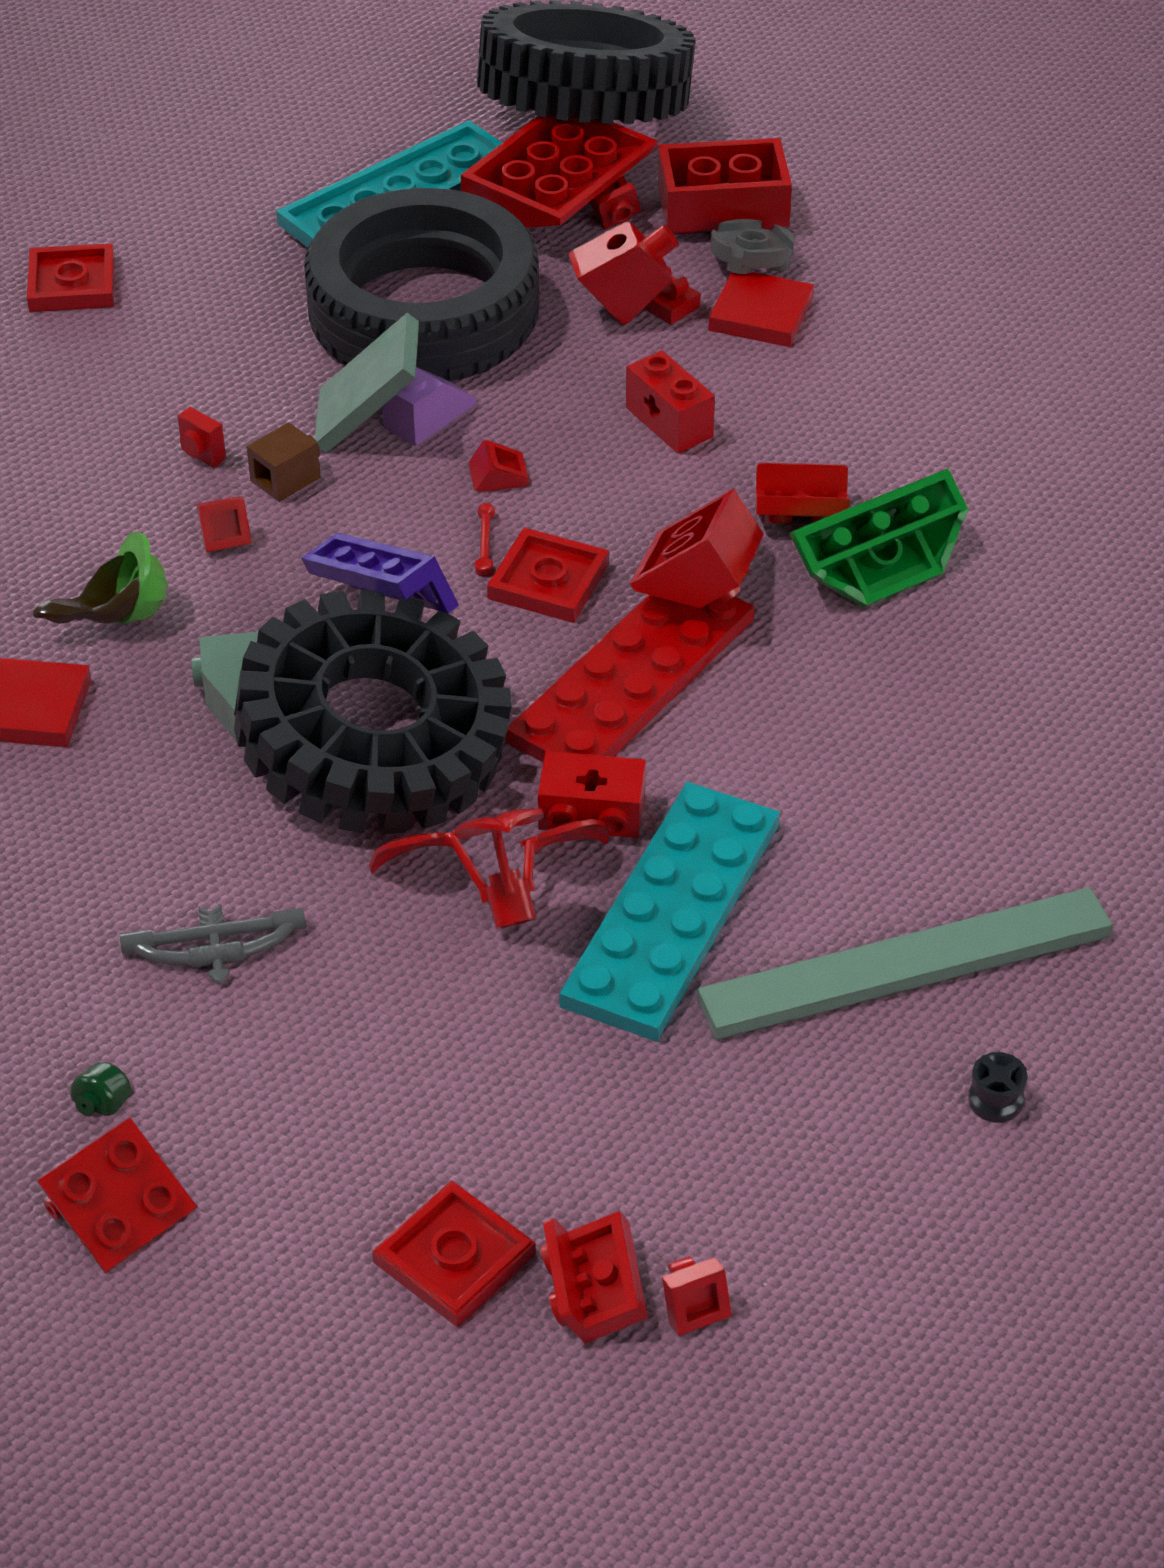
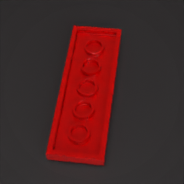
[506,595,755,762]

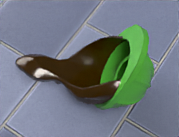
[33,531,168,625]

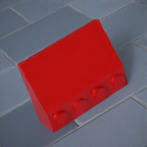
[461,114,658,228]

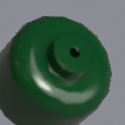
[70,1062,132,1116]

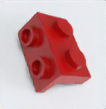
[755,462,850,523]
[541,1211,648,1344]

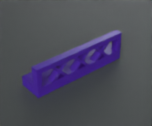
[301,533,459,613]

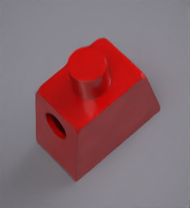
[568,222,679,326]

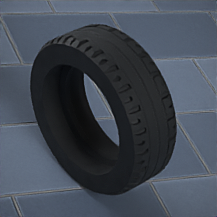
[304,188,539,382]

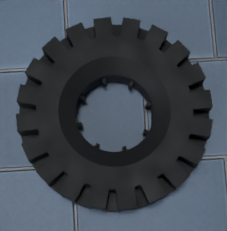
[234,590,512,834]

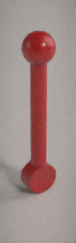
[474,503,495,577]

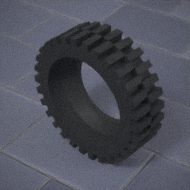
[477,1,696,124]

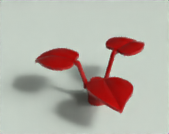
[369,809,609,929]

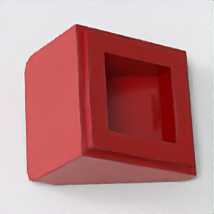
[469,440,529,492]

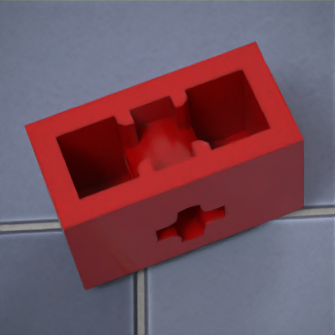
[626,350,715,454]
[537,751,646,838]

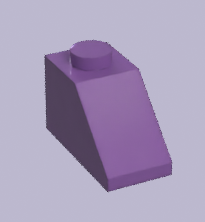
[382,367,476,446]

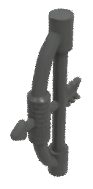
[119,904,306,984]

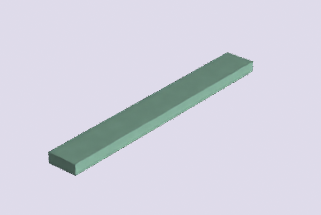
[697,887,1113,1040]

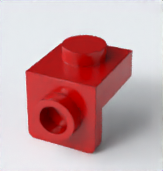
[589,176,641,229]

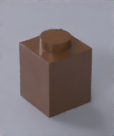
[246,422,321,502]

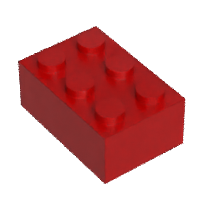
[658,138,792,234]

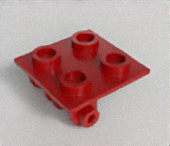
[37,1117,197,1273]

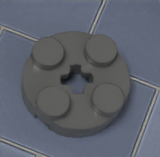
[710,219,795,274]

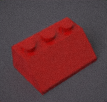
[629,488,764,608]

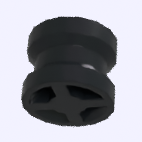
[968,1052,1028,1123]

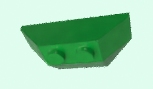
[790,468,969,608]

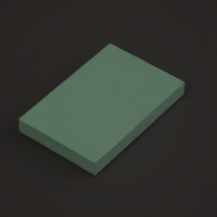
[314,313,419,453]

